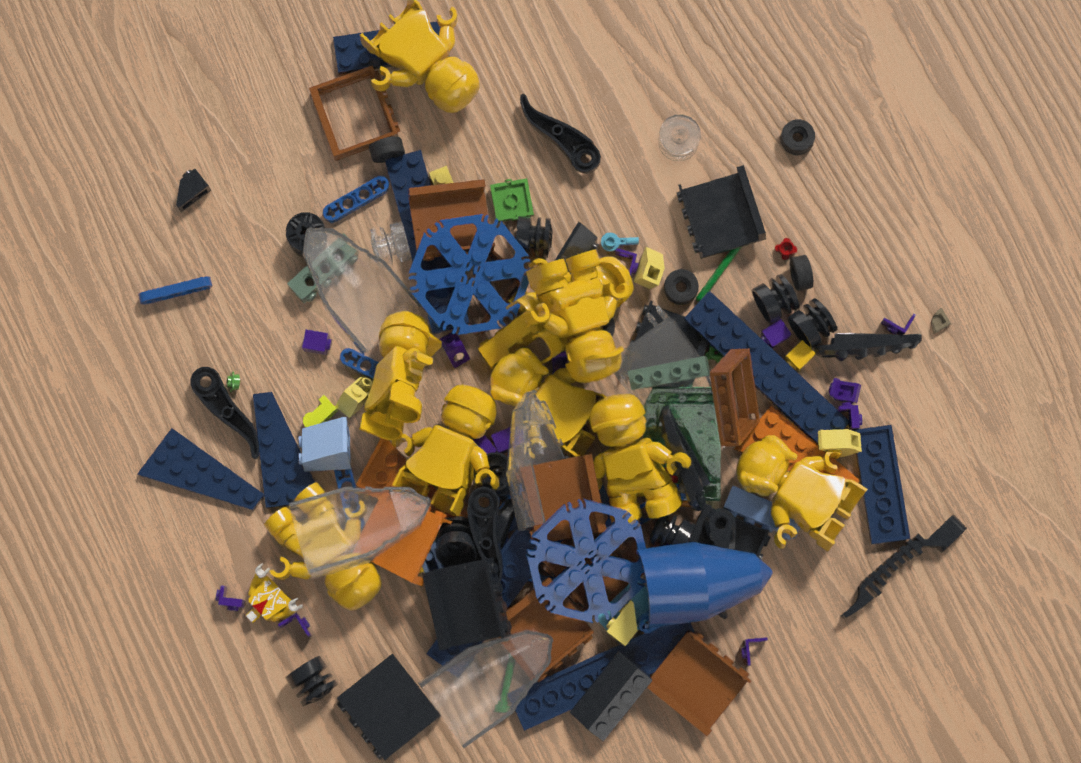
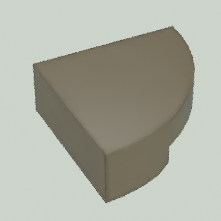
[931,308,951,334]

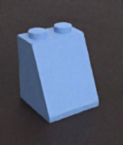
[299,417,351,472]

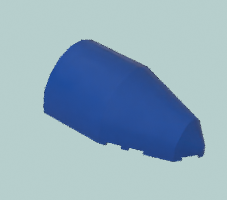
[636,542,773,629]

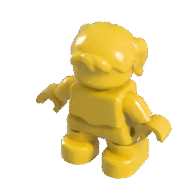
[490,348,607,460]
[736,435,867,552]

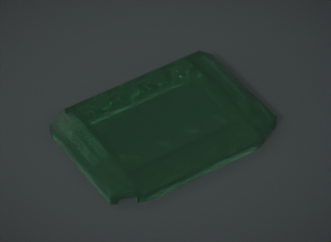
[643,387,721,501]

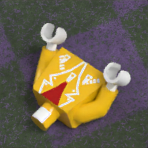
[246,563,303,623]

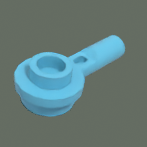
[601,233,639,252]

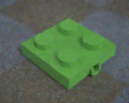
[490,178,534,223]

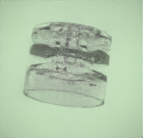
[370,221,412,268]

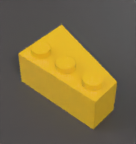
[478,314,538,370]

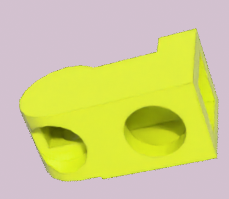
[303,395,338,427]

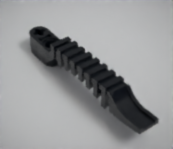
[840,514,967,619]

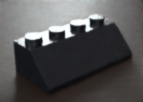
[554,221,599,274]
[570,651,653,741]

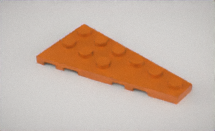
[734,406,860,483]
[356,438,461,518]

